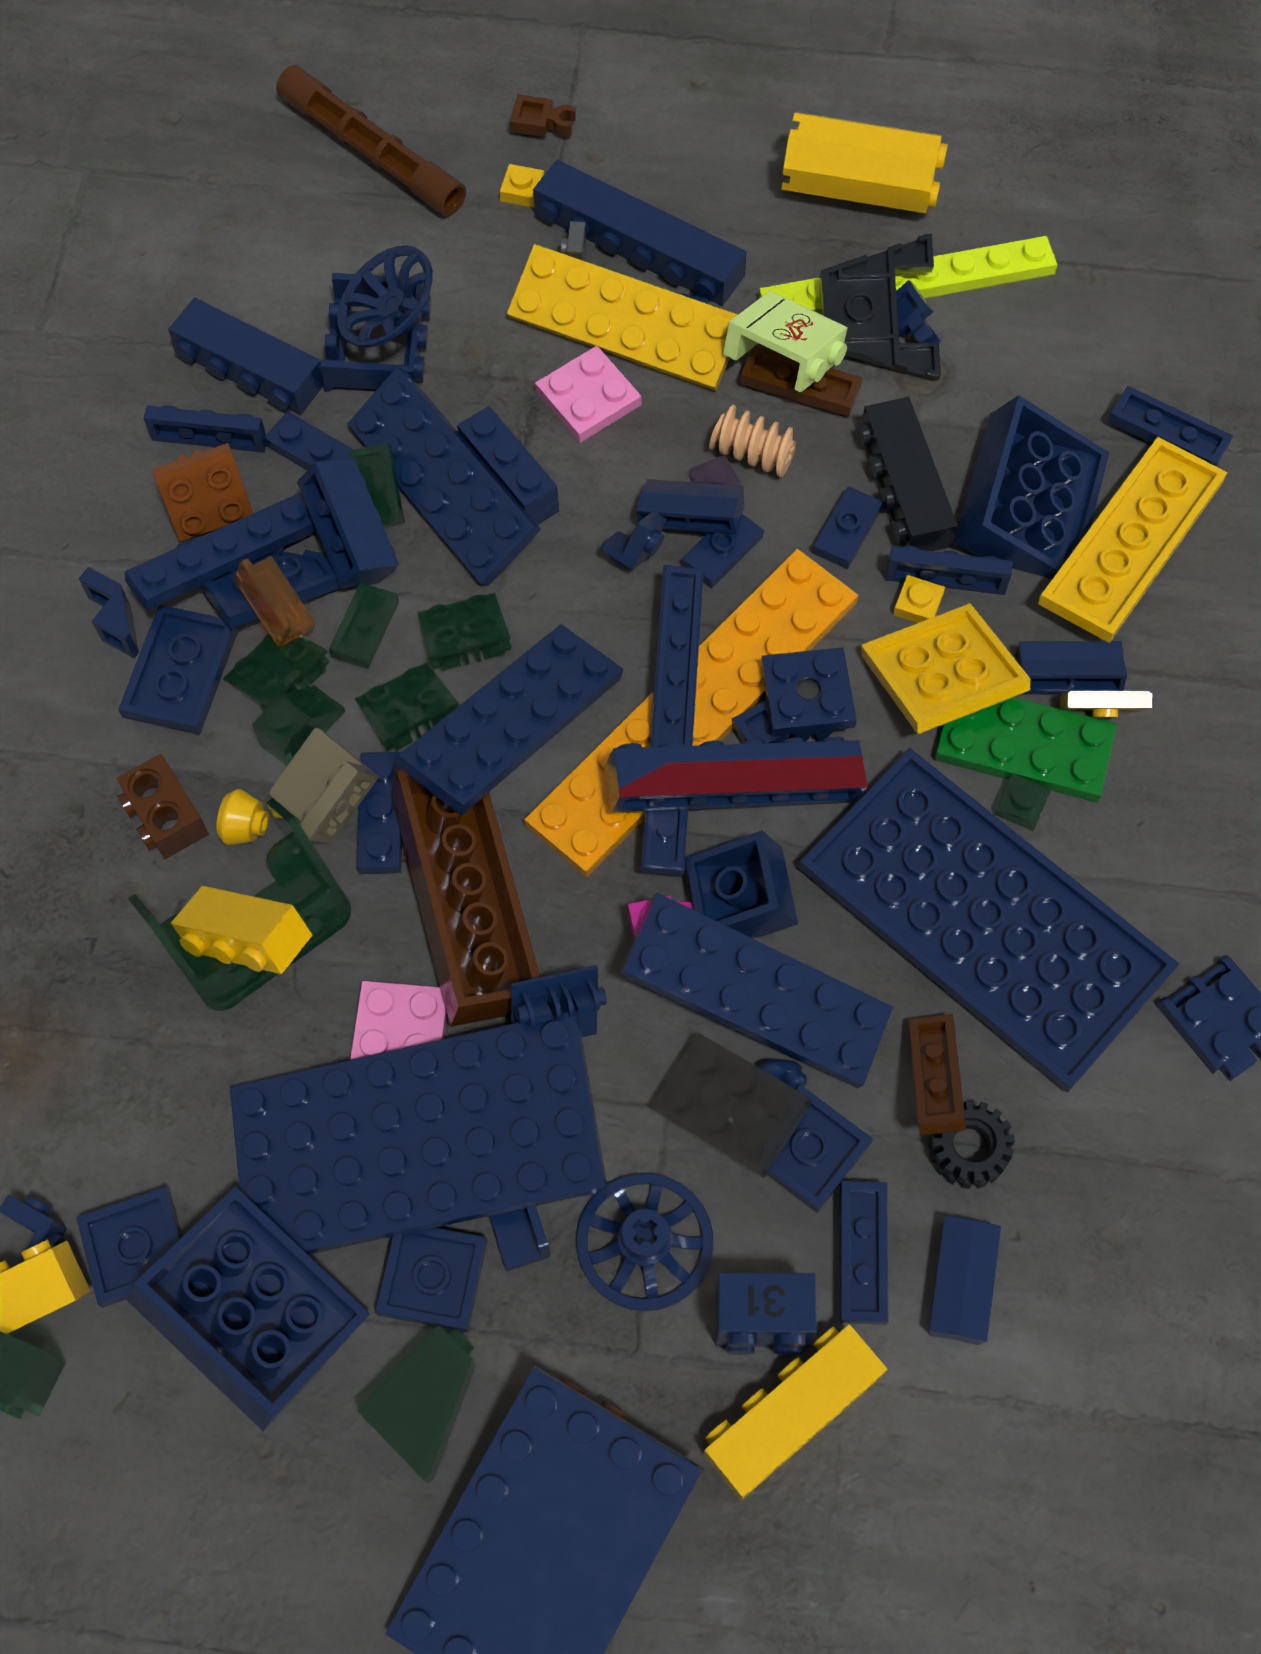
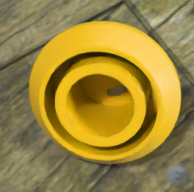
[216,789,269,846]

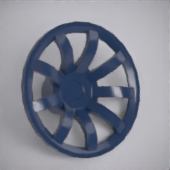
[337,245,433,348]
[577,1173,714,1311]

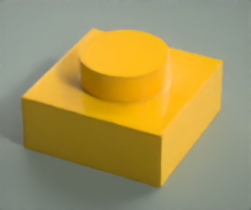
[500,164,544,208]
[893,575,945,623]

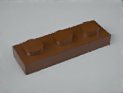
[740,346,862,417]
[909,1014,967,1135]

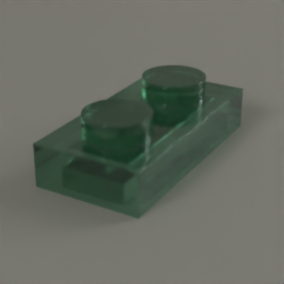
[349,443,405,527]
[329,582,399,669]

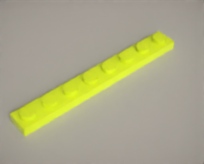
[759,236,1058,314]

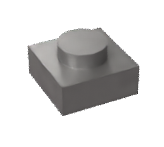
[561,221,586,261]

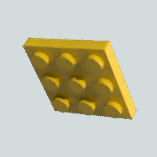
[861,603,1031,734]

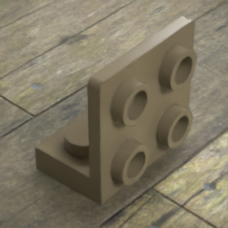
[269,728,379,844]

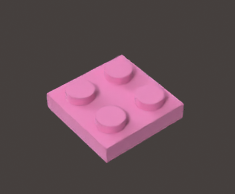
[535,346,642,443]
[350,981,447,1060]

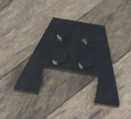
[819,234,941,381]

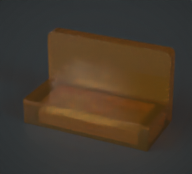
[235,556,316,647]

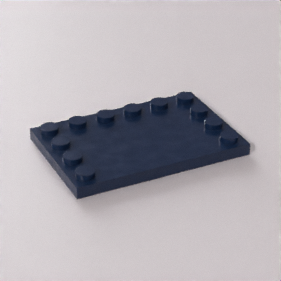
[385,1367,704,1654]

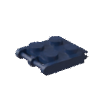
[1157,955,1261,1081]

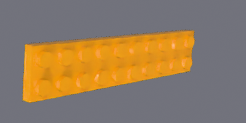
[524,549,859,878]

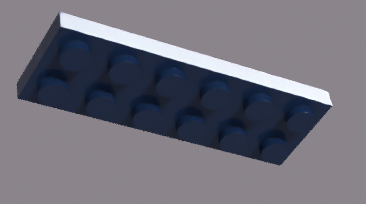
[347,367,541,586]
[397,624,623,816]
[620,893,893,1089]

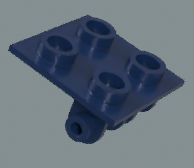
[511,965,607,1037]

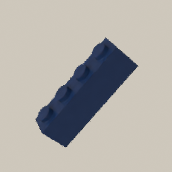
[168,297,324,416]

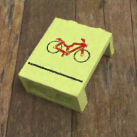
[723,291,848,392]

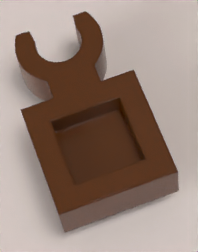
[510,94,576,137]

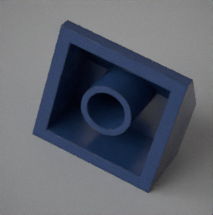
[685,830,798,938]

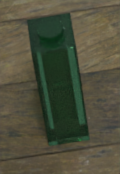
[356,1325,476,1484]

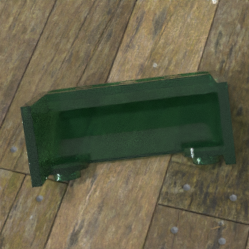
[128,798,351,1011]

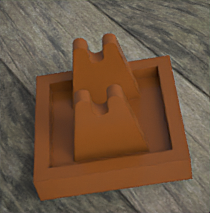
[151,443,253,542]

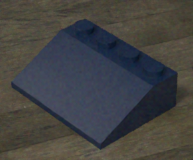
[954,395,1109,579]
[127,1186,370,1431]

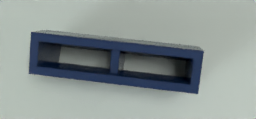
[636,479,745,534]
[1015,641,1127,693]
[929,1215,1001,1345]

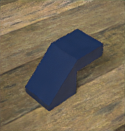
[79,567,139,659]

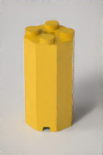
[782,112,948,214]

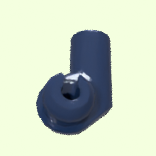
[738,1060,807,1099]

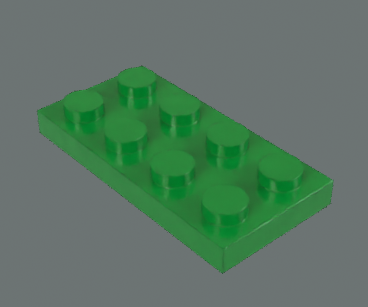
[935,697,1117,803]

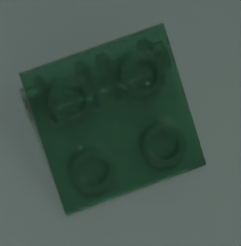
[417,593,512,671]
[223,625,329,718]
[355,662,459,752]

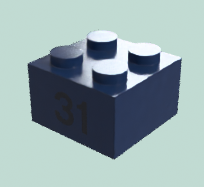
[716,1272,817,1355]

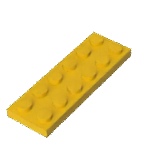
[507,244,738,391]
[1038,437,1228,643]

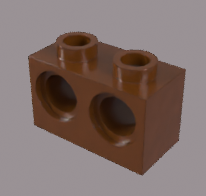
[116,753,209,860]

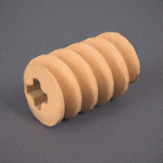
[709,404,796,477]

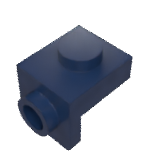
[601,511,667,570]
[0,1195,67,1259]

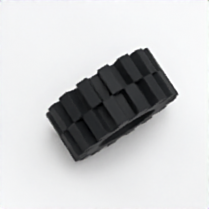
[928,1100,1015,1189]

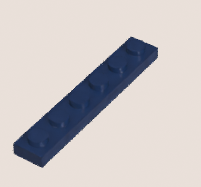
[125,492,317,609]

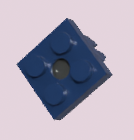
[761,647,857,742]

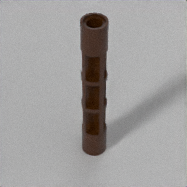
[276,65,466,217]

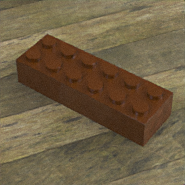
[391,769,540,1027]

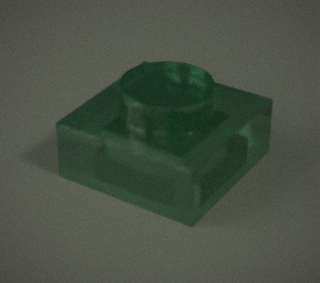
[994,774,1051,831]

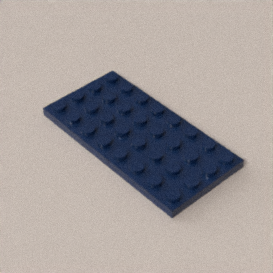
[799,748,1180,1093]
[230,1010,608,1255]

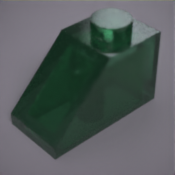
[252,685,346,766]

